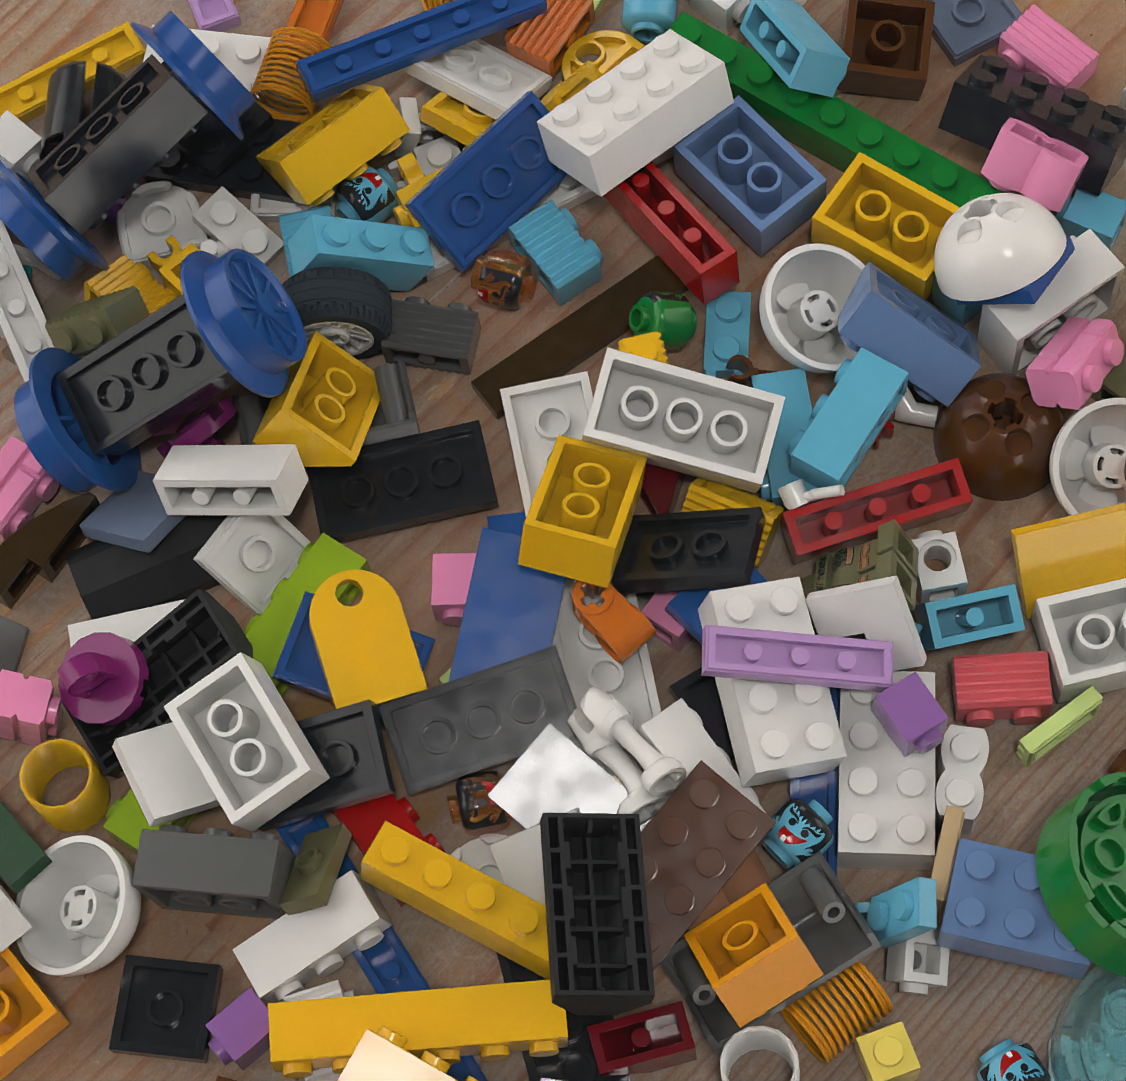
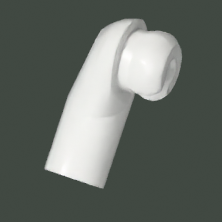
[894,383,939,428]

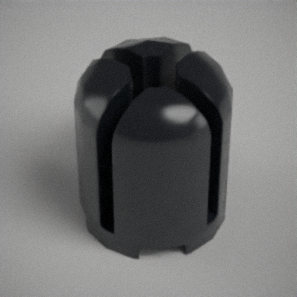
[39,61,126,161]

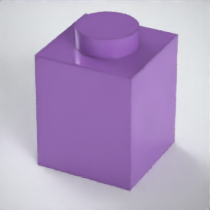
[873,672,948,757]
[205,987,270,1071]

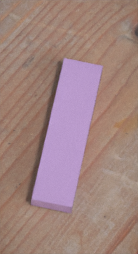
[701,625,893,692]

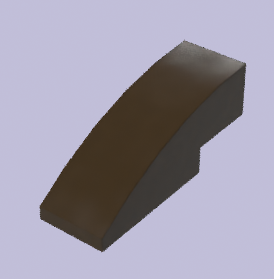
[0,492,100,609]

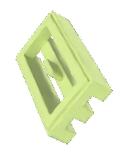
[1015,685,1103,767]

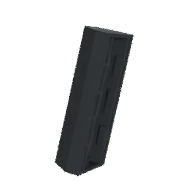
[66,515,228,620]
[62,589,253,777]
[540,812,655,1015]

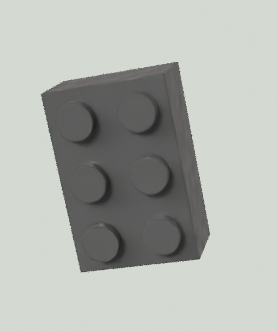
[131,824,296,919]

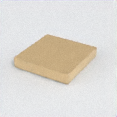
[931,805,965,925]

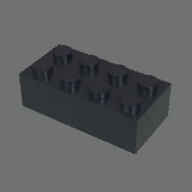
[938,55,1126,196]

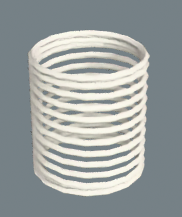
[720,1025,800,1081]

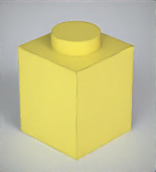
[854,1021,921,1081]

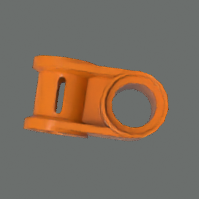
[572,581,656,665]

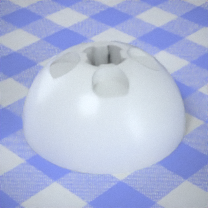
[934,193,1067,301]
[759,243,865,374]
[1049,398,1126,516]
[15,835,141,977]

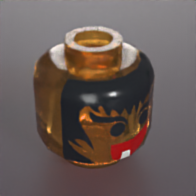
[470,248,538,310]
[447,770,511,836]

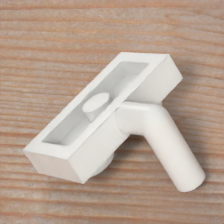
[192,186,284,266]

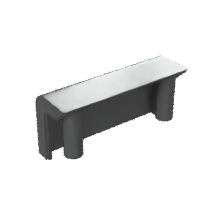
[231,358,420,446]
[661,851,881,1052]

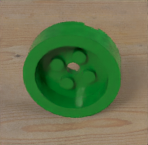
[1036,772,1126,977]

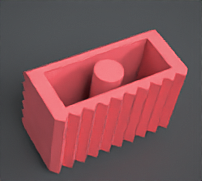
[950,651,1053,727]

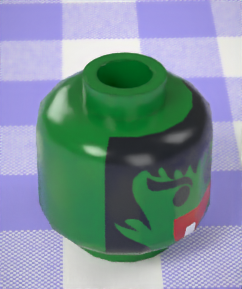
[629,290,697,350]

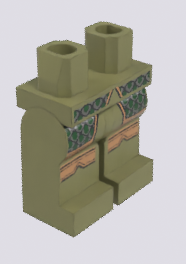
[800,519,919,638]

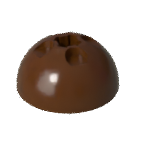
[933,373,1066,501]

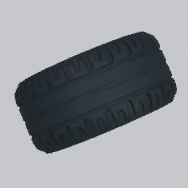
[282,267,392,360]

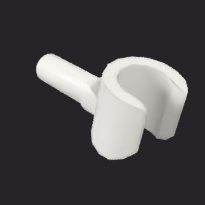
[778,478,845,510]

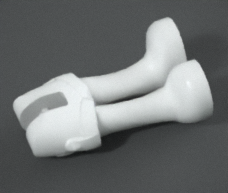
[567,687,687,825]

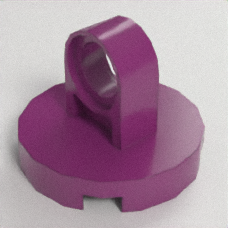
[157,395,238,459]
[58,632,149,726]

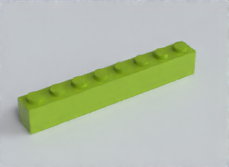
[103,533,371,855]

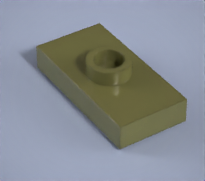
[279,824,352,915]

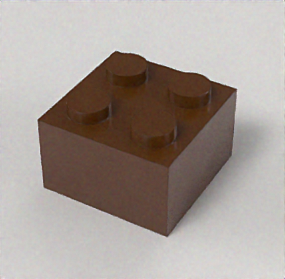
[836,0,935,101]

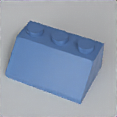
[838,262,981,407]

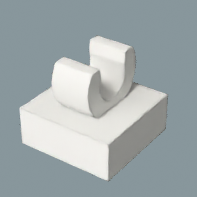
[394,97,437,157]

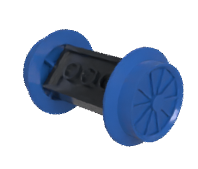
[0,10,257,282]
[14,248,307,492]

